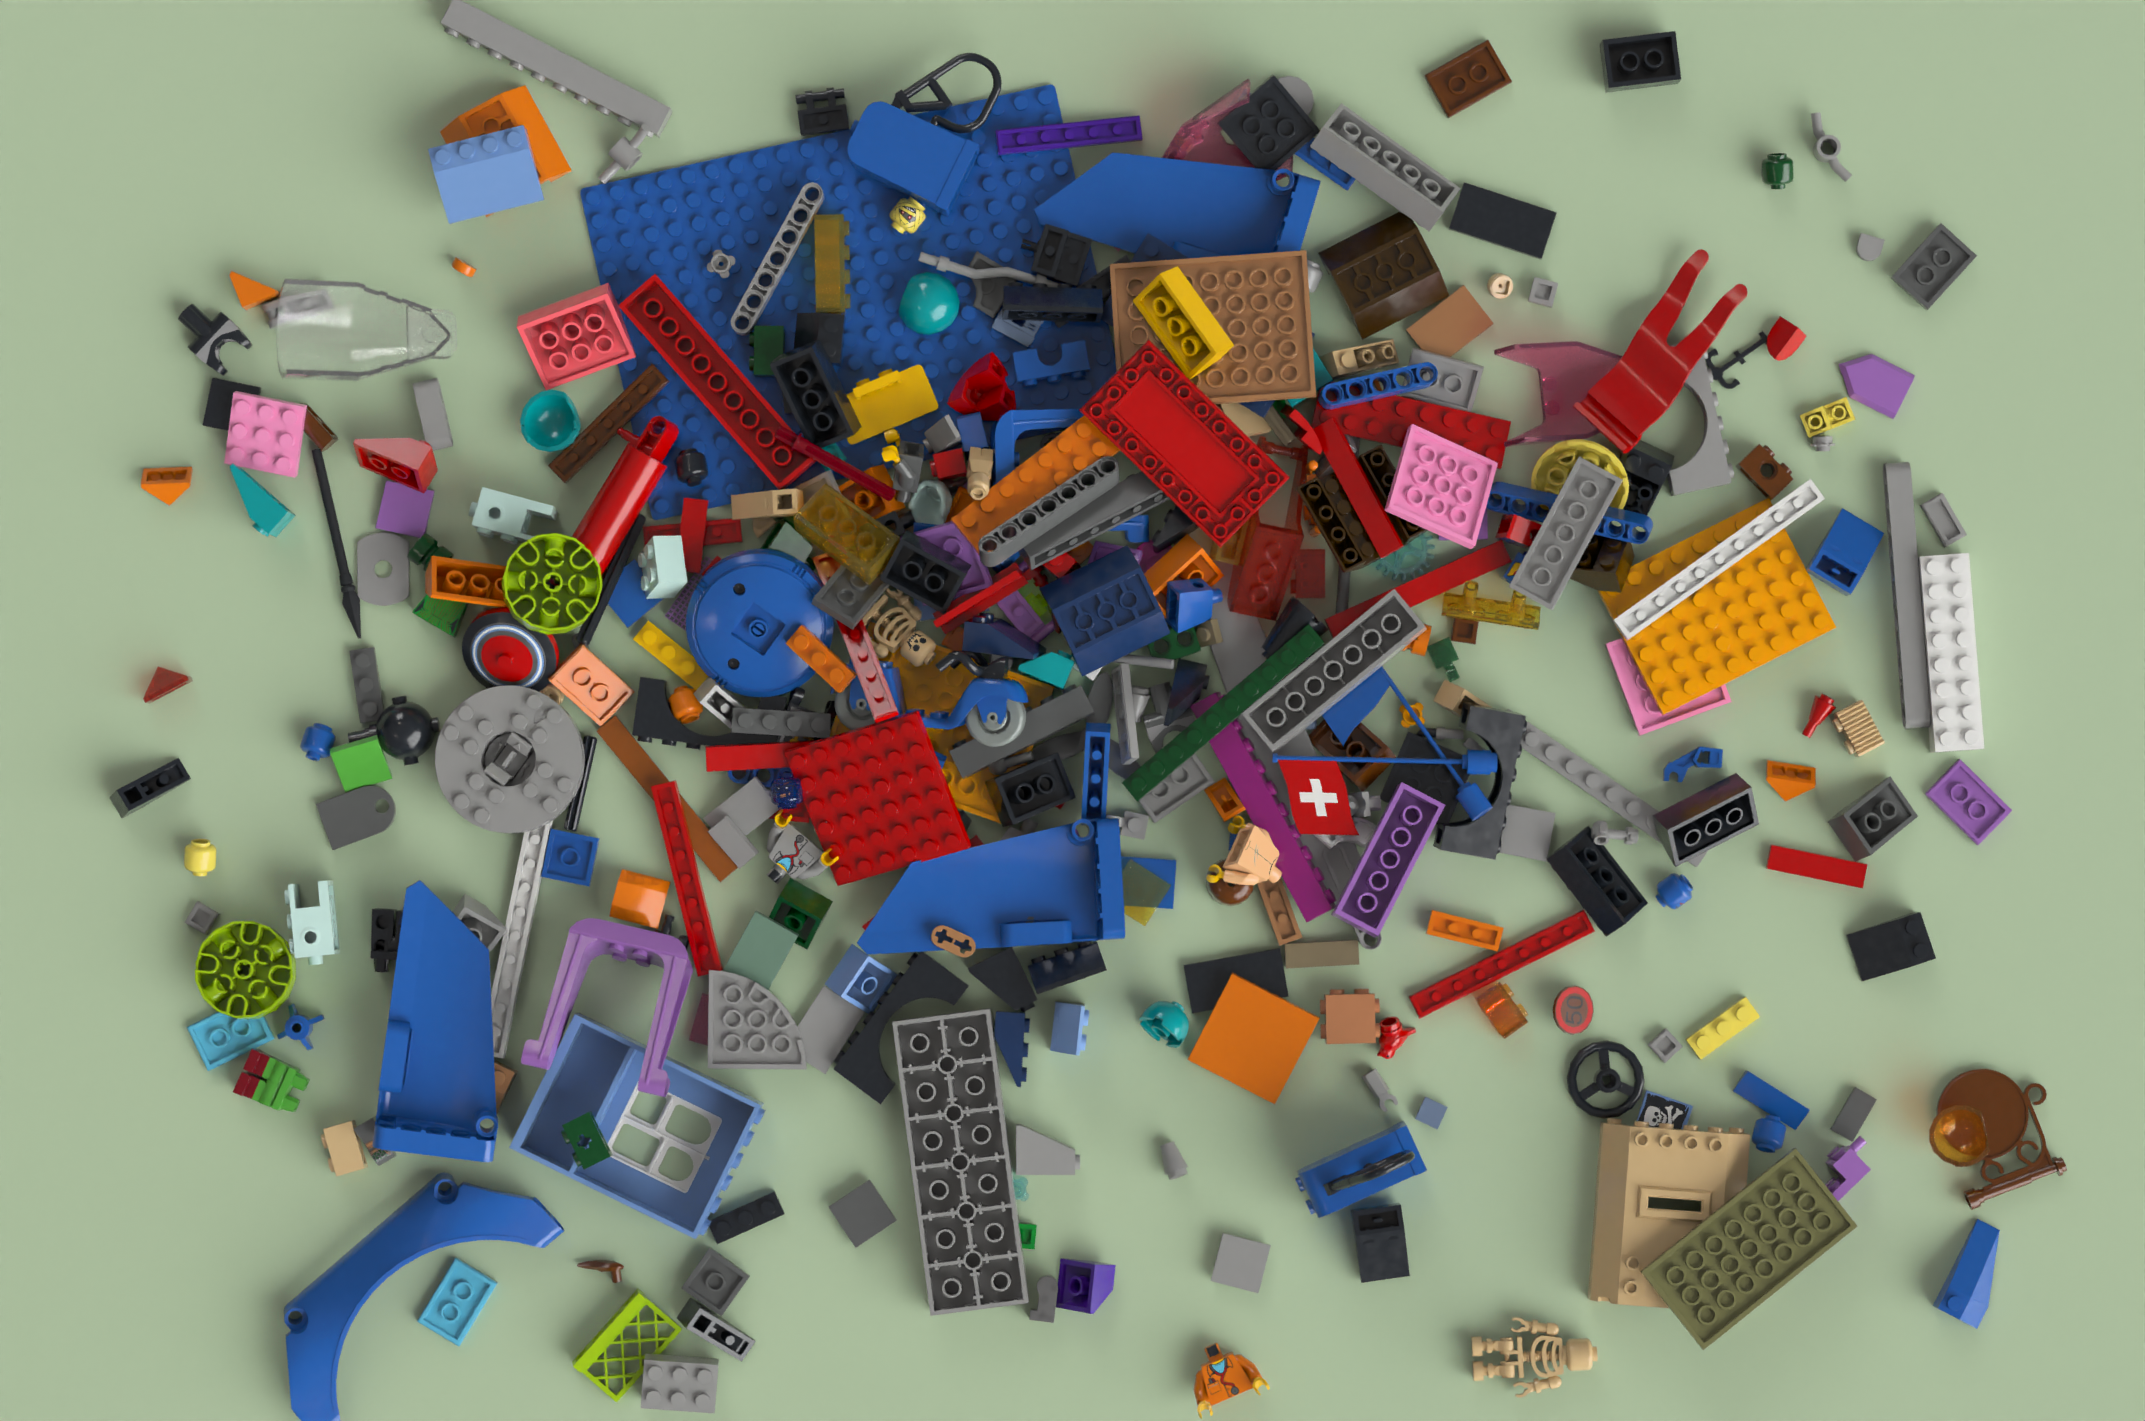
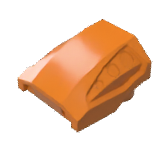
[609,869,671,929]

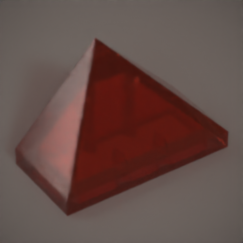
[143,667,193,704]

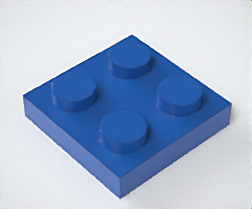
[541,829,600,886]

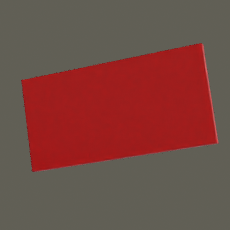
[1079,339,1290,548]

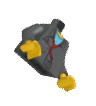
[882,428,924,502]

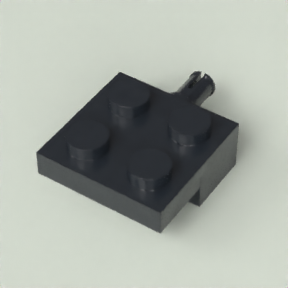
[1021,224,1092,287]

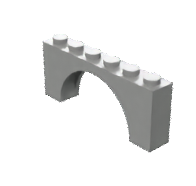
[1667,344,1734,496]

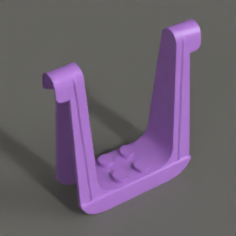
[521,918,693,1097]

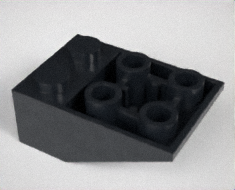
[1619,440,1675,515]
[1351,1203,1410,1283]

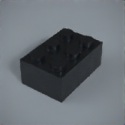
[1600,31,1681,93]
[880,530,971,614]

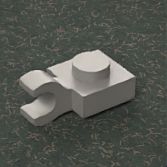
[1106,811,1149,840]

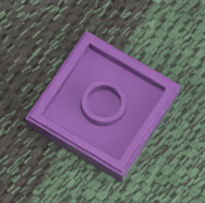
[376,480,435,538]

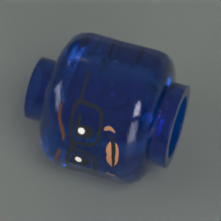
[771,773,803,809]

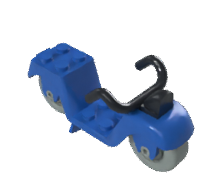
[830,650,1029,747]

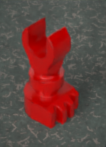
[1023,565,1049,588]

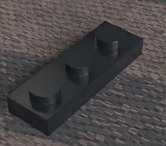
[709,1191,785,1244]

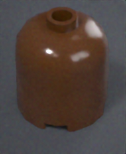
[1206,858,1254,906]

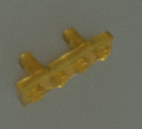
[1441,580,1541,630]

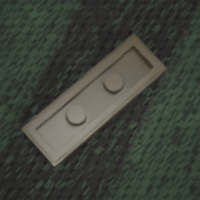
[1284,940,1359,969]

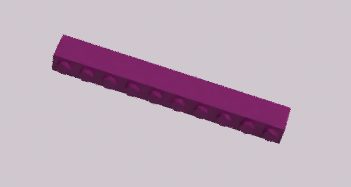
[1191,692,1336,922]

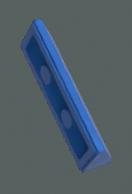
[1733,1070,1810,1130]

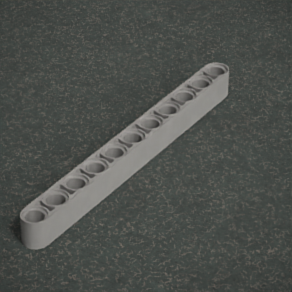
[1883,462,1930,729]

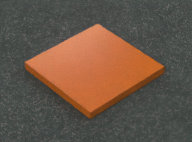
[1188,973,1320,1104]

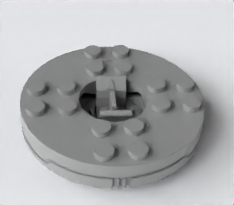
[435,685,585,833]

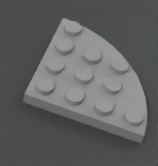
[708,970,807,1069]

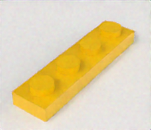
[633,620,722,690]

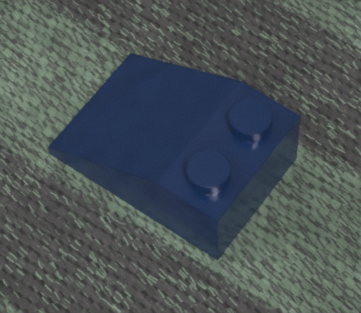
[962,612,1047,659]

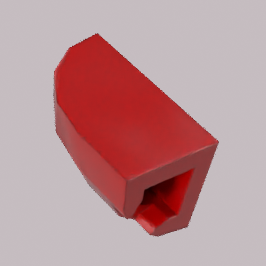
[1767,316,1807,361]

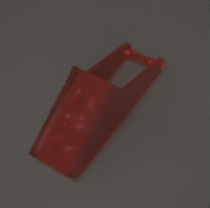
[1227,436,1308,621]

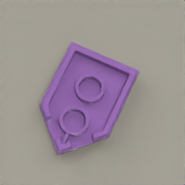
[1838,354,1915,419]

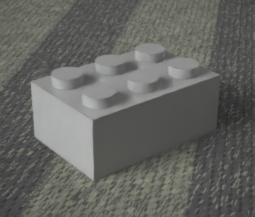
[641,1353,719,1413]

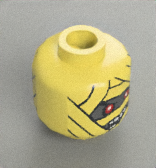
[889,197,926,234]

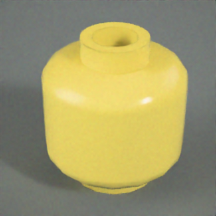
[184,839,216,876]

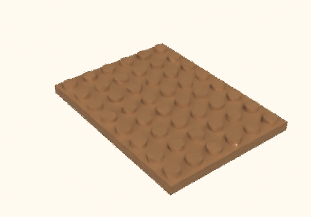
[1110,250,1316,404]

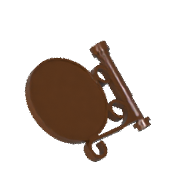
[1936,1069,2067,1210]

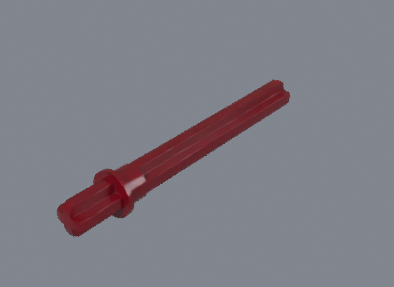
[774,426,896,501]

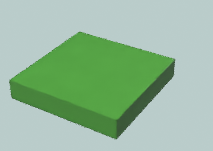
[330,735,392,792]

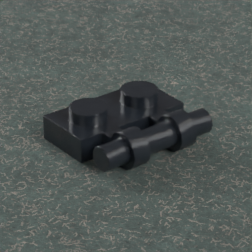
[795,87,849,136]

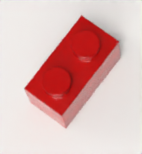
[929,448,967,481]

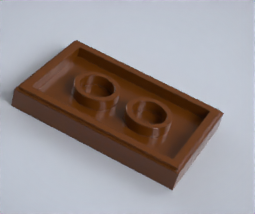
[1424,40,1512,118]

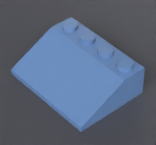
[428,125,544,224]

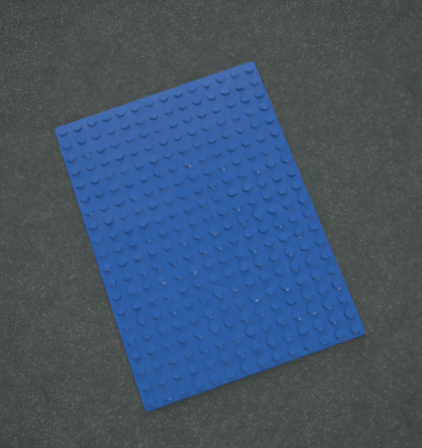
[580,85,1116,520]

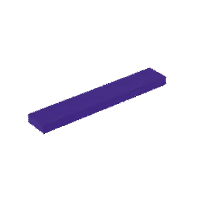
[995,115,1143,155]

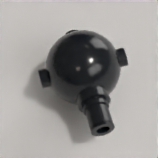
[348,696,441,766]

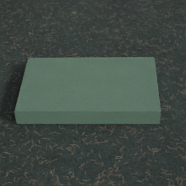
[723,910,799,990]

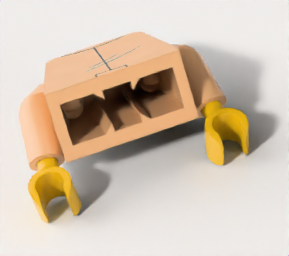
[1206,815,1282,885]

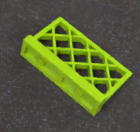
[572,1288,682,1402]

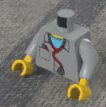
[767,809,839,884]

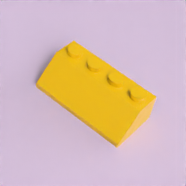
[1133,266,1234,379]

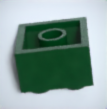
[769,878,833,949]

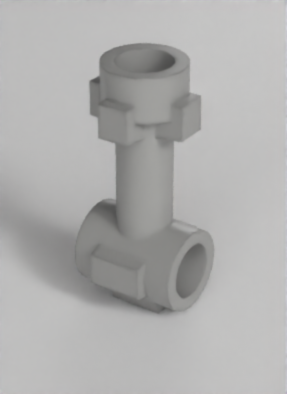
[1591,821,1638,845]

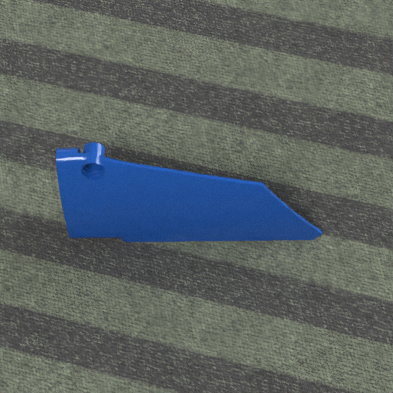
[1034,152,1321,258]
[857,818,1125,955]
[372,880,498,1162]

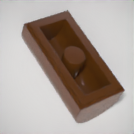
[300,403,338,452]

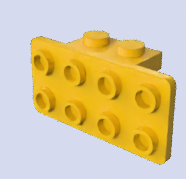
[846,365,938,445]

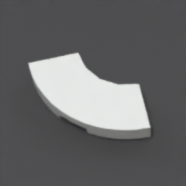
[1313,817,1376,849]

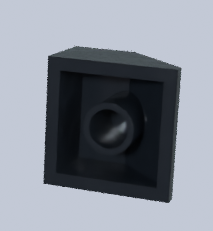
[794,313,846,367]

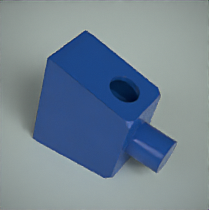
[1166,578,1223,633]

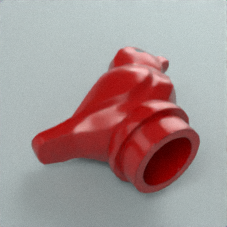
[1377,1016,1416,1059]

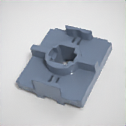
[992,309,1044,348]

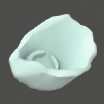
[908,480,952,525]

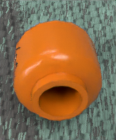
[668,686,703,724]

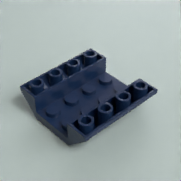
[1039,545,1170,677]

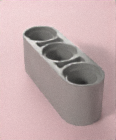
[413,378,453,451]

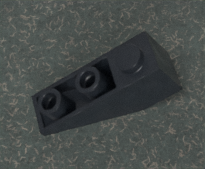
[1152,505,1200,553]

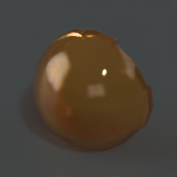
[1929,1105,1990,1167]

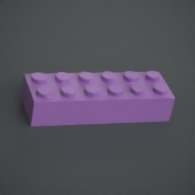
[1331,782,1445,938]

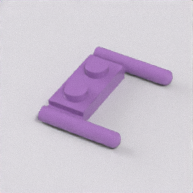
[996,561,1054,643]

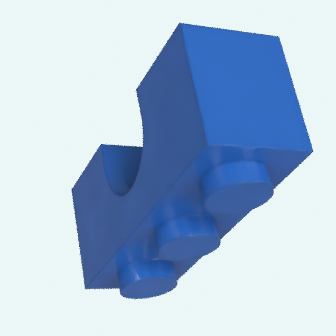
[1013,340,1090,387]

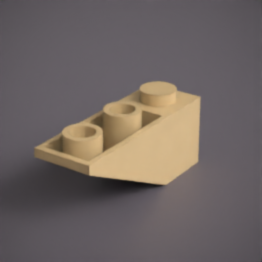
[1319,339,1399,379]
[731,489,804,520]

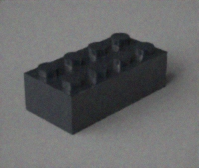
[769,339,862,448]

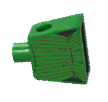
[412,595,469,638]

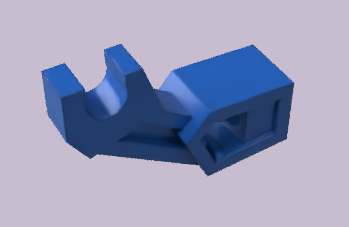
[1663,747,1723,782]

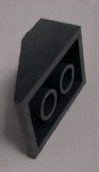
[985,752,1076,827]
[1846,912,1936,981]

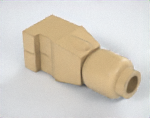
[966,447,993,500]

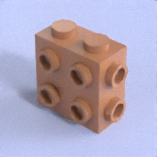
[1320,989,1380,1044]

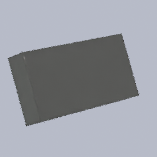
[1830,1087,1877,1142]

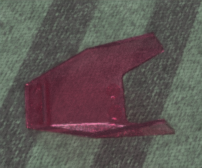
[1494,341,1622,447]

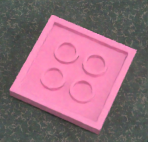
[224,391,307,478]

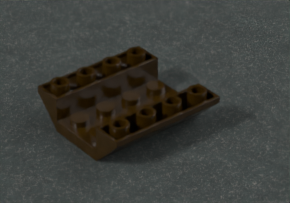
[1318,211,1449,340]
[1296,445,1428,573]

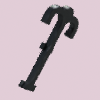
[1706,331,1767,389]

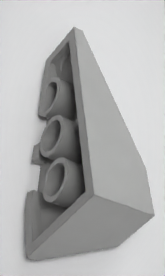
[452,894,506,951]

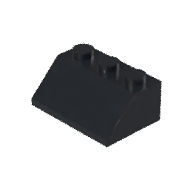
[1028,941,1107,994]

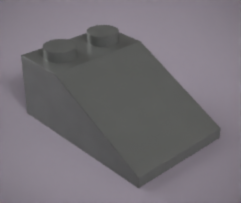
[1827,776,1918,862]

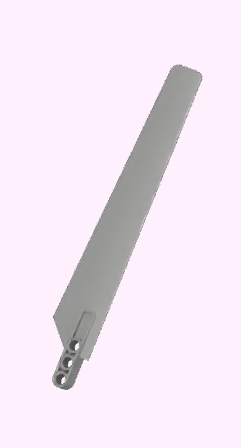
[1174,528,1382,950]

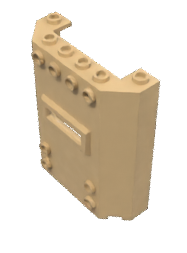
[1588,1118,1750,1308]

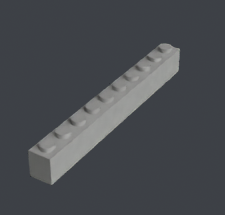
[441,0,672,138]

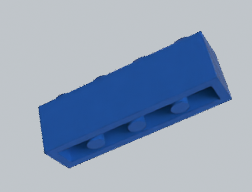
[1081,722,1111,825]

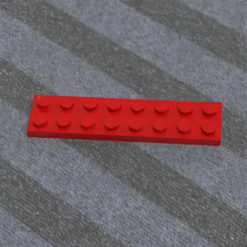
[1311,382,1511,470]

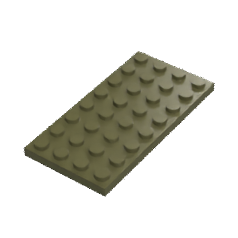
[1640,1148,1857,1350]

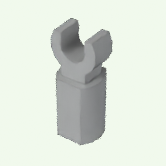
[1362,1068,1398,1112]

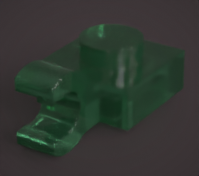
[1427,637,1459,682]

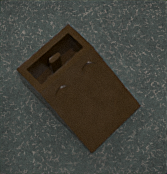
[1570,534,1635,593]

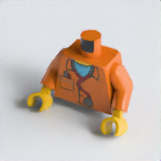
[1194,1343,1270,1419]

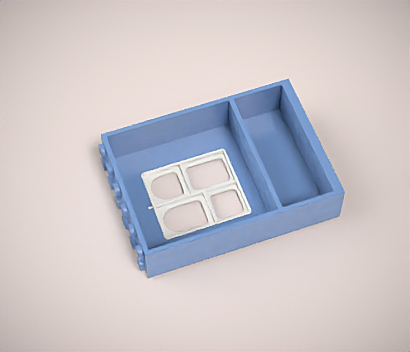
[509,1013,766,1239]

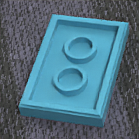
[187,1012,275,1071]
[417,1258,498,1346]

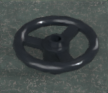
[1567,1040,1645,1119]

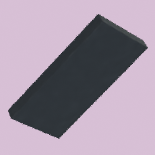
[1449,182,1557,260]
[1183,948,1289,1013]

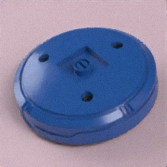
[686,549,834,697]

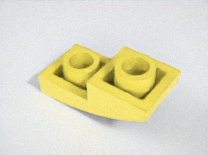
[1800,397,1856,438]

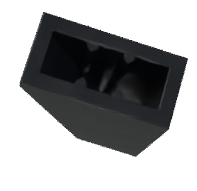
[968,947,1038,1013]

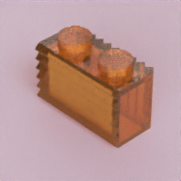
[1474,982,1528,1039]

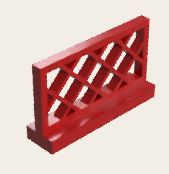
[933,562,1029,634]

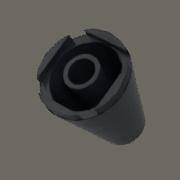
[1262,596,1328,659]

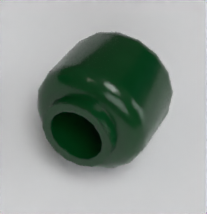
[1762,153,1794,189]

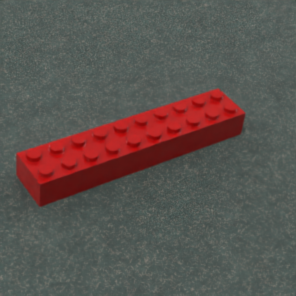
[618,274,816,490]

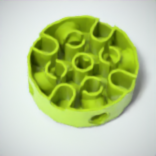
[502,533,602,635]
[195,921,296,1020]

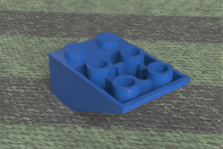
[1806,508,1884,596]

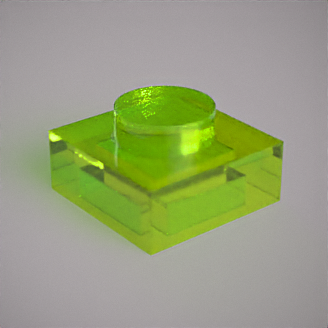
[1024,592,1047,618]

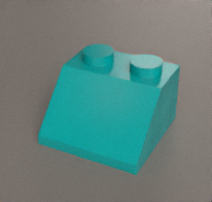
[1018,650,1075,690]

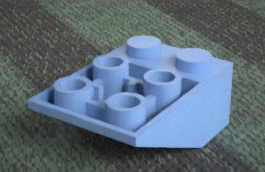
[1050,1001,1089,1056]

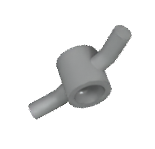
[1811,112,1852,182]
[598,124,650,184]

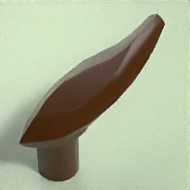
[577,1260,624,1283]

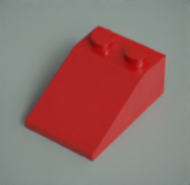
[353,438,438,493]

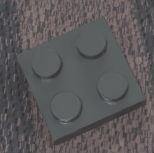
[682,1247,750,1316]

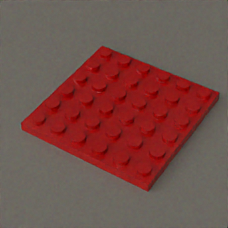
[784,710,971,886]

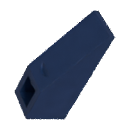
[994,1011,1030,1087]

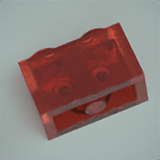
[1290,549,1325,599]

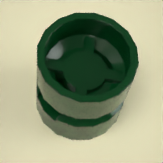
[407,533,454,572]

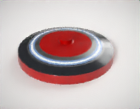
[462,607,559,692]

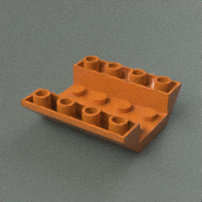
[440,85,572,217]

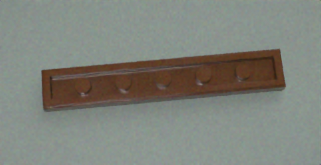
[548,364,670,483]

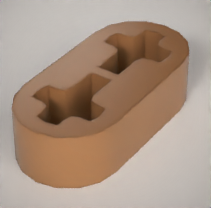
[931,925,976,958]

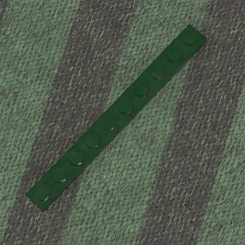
[1122,624,1325,802]

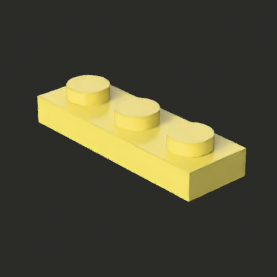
[1685,997,1760,1060]

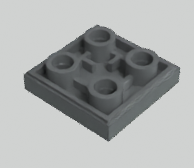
[829,1179,897,1248]

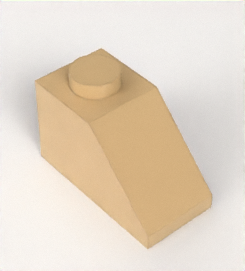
[1433,680,1492,717]

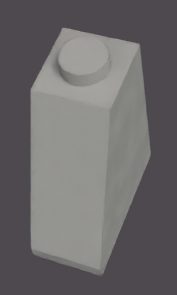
[1016,1124,1080,1175]

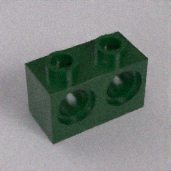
[1147,627,1201,660]

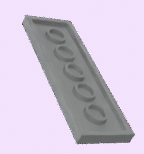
[1509,456,1623,610]

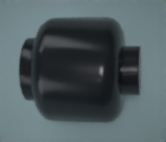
[674,448,708,487]

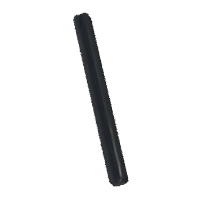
[576,513,646,646]

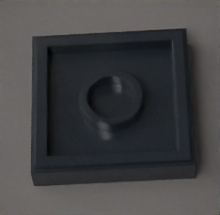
[203,378,261,431]

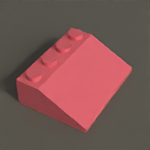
[517,283,636,390]

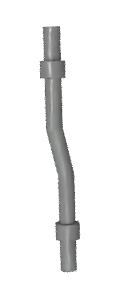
[918,252,1060,287]

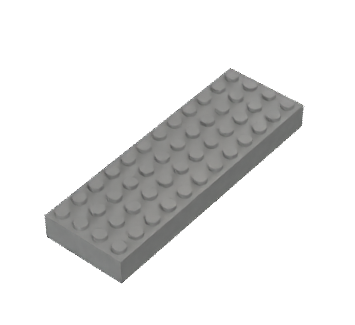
[892,1008,1029,1316]

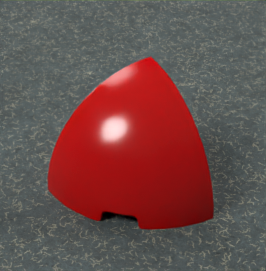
[947,352,1016,421]

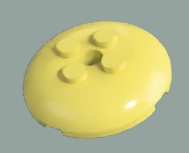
[1531,439,1629,522]

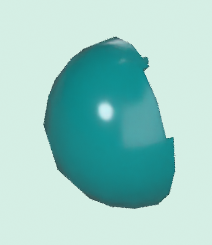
[898,272,960,335]
[520,389,581,452]

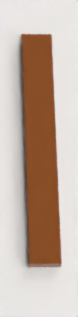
[597,716,738,882]

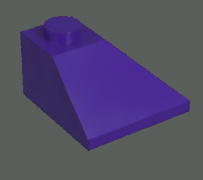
[1056,1258,1116,1314]

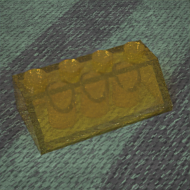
[793,483,900,585]

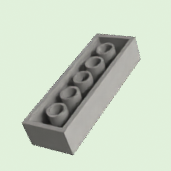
[1310,103,1461,231]

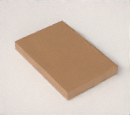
[1406,285,1494,357]

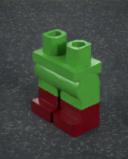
[233,1048,310,1112]

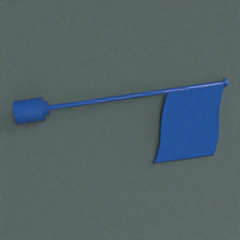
[1322,666,1493,821]

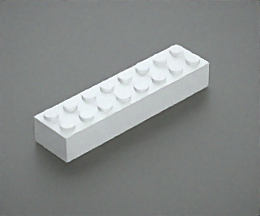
[1918,553,1984,753]

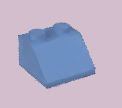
[825,944,898,1014]

